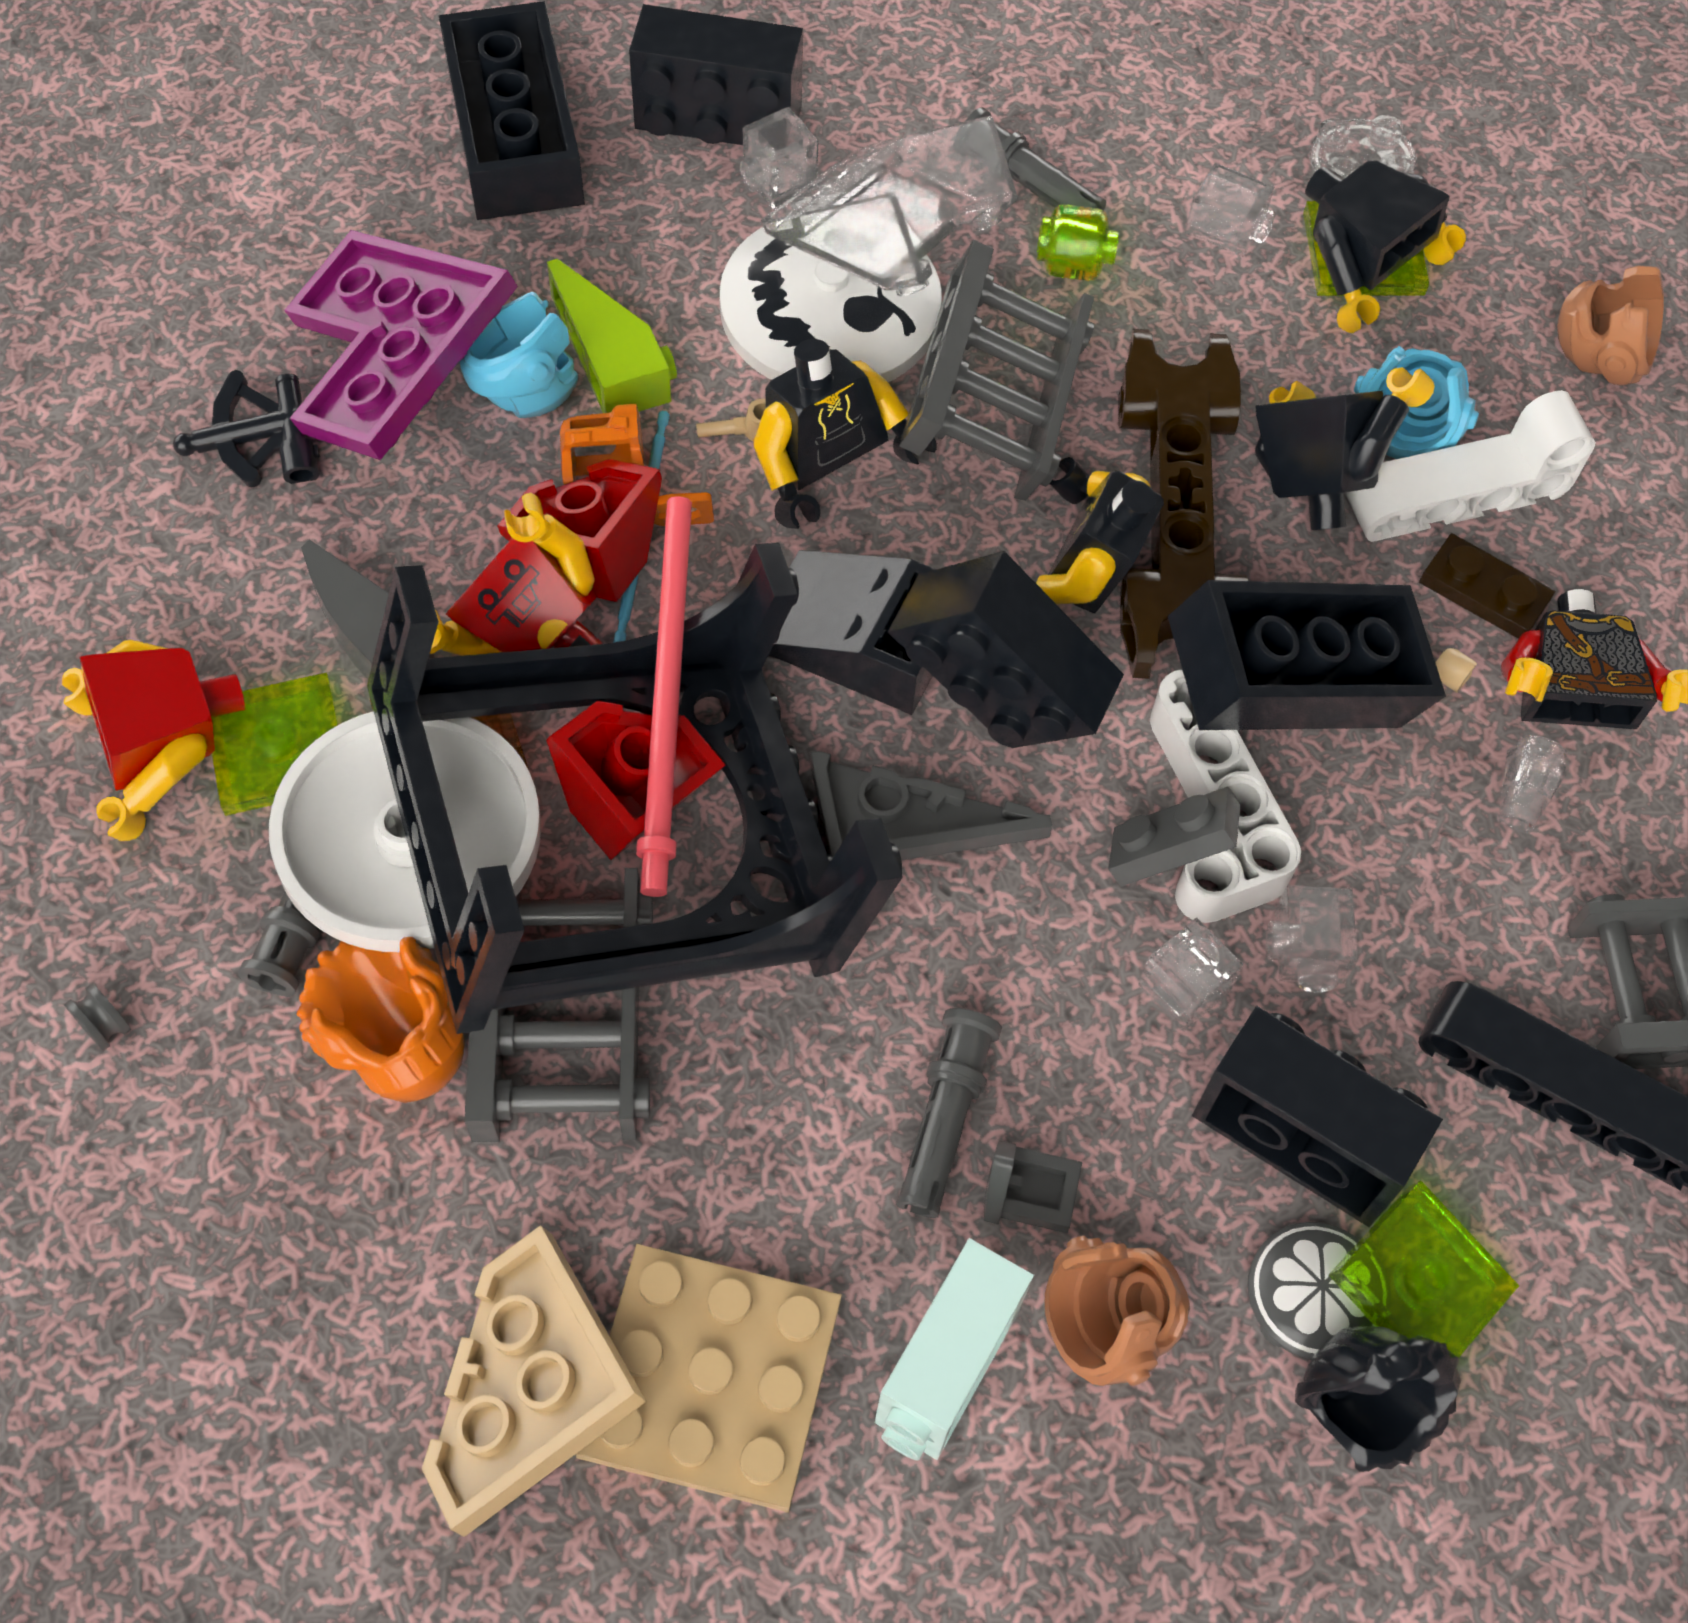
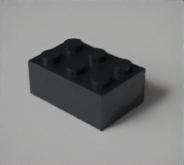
[629,4,803,153]
[888,551,1124,748]
[1192,1005,1443,1228]

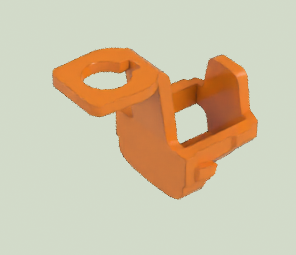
[560,404,714,526]

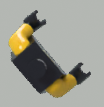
[753,339,937,529]
[1035,457,1164,614]

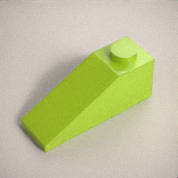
[547,258,677,413]

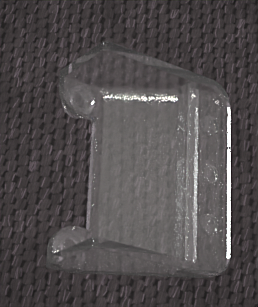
[761,116,1019,296]

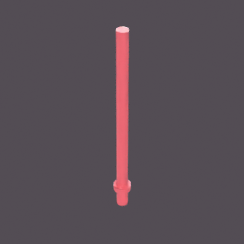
[636,496,692,897]

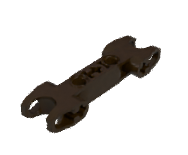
[1118,329,1248,679]

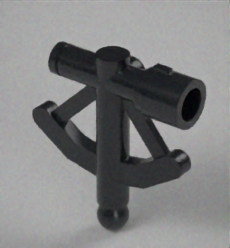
[173,370,320,487]

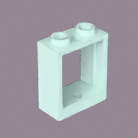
[874,1238,1034,1460]

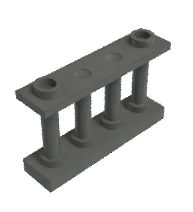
[899,240,1094,501]
[464,868,653,1142]
[1568,894,1688,1069]

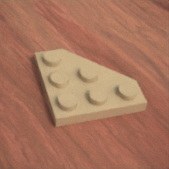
[422,1225,646,1537]

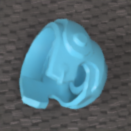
[460,292,578,418]
[1354,346,1479,459]

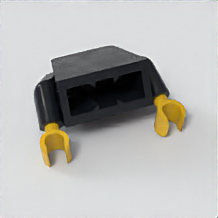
[1305,160,1466,333]
[1255,367,1435,530]

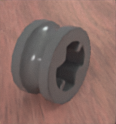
[64,983,131,1051]

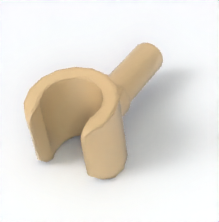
[696,398,766,441]
[1435,648,1477,693]

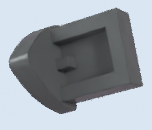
[984,1140,1082,1233]

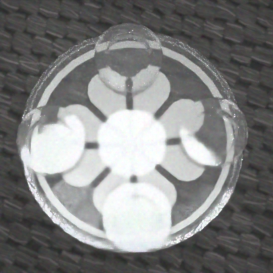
[1309,115,1417,178]

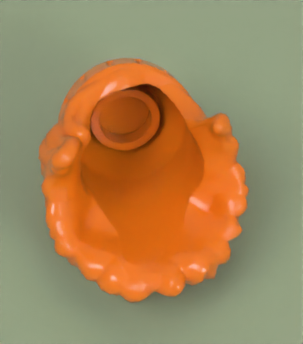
[296,937,465,1103]

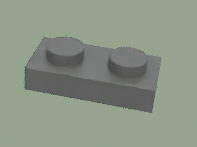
[1108,787,1240,886]

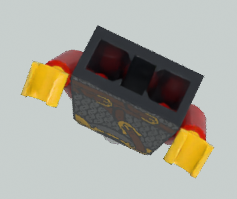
[1501,589,1688,730]

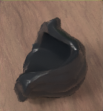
[1295,1326,1461,1472]

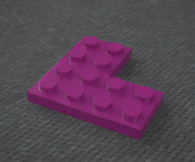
[284,230,518,460]

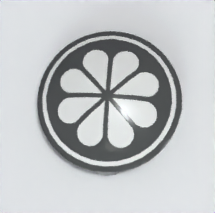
[1248,1222,1388,1360]

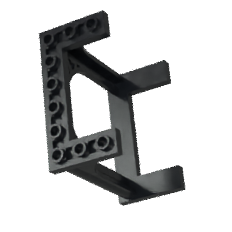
[367,542,903,1034]

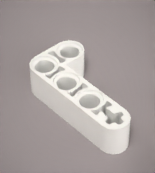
[1345,390,1596,542]
[1150,670,1301,923]

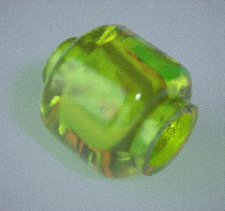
[1036,204,1119,281]

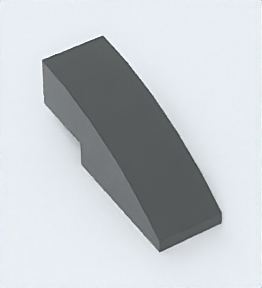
[301,539,435,679]

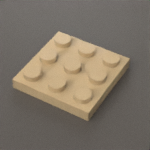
[575,1244,842,1513]

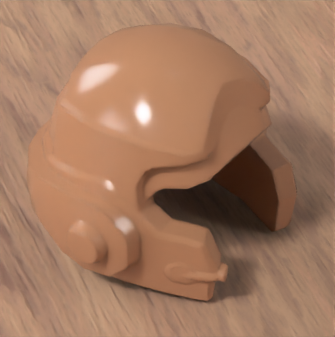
[1557,265,1664,386]
[1045,1236,1190,1386]

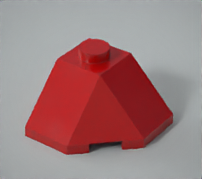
[497,459,662,602]
[546,701,726,860]

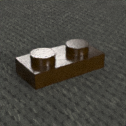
[1419,533,1556,638]

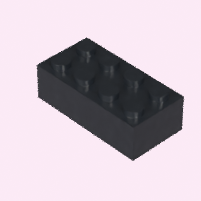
[438,1,585,220]
[1168,580,1446,730]

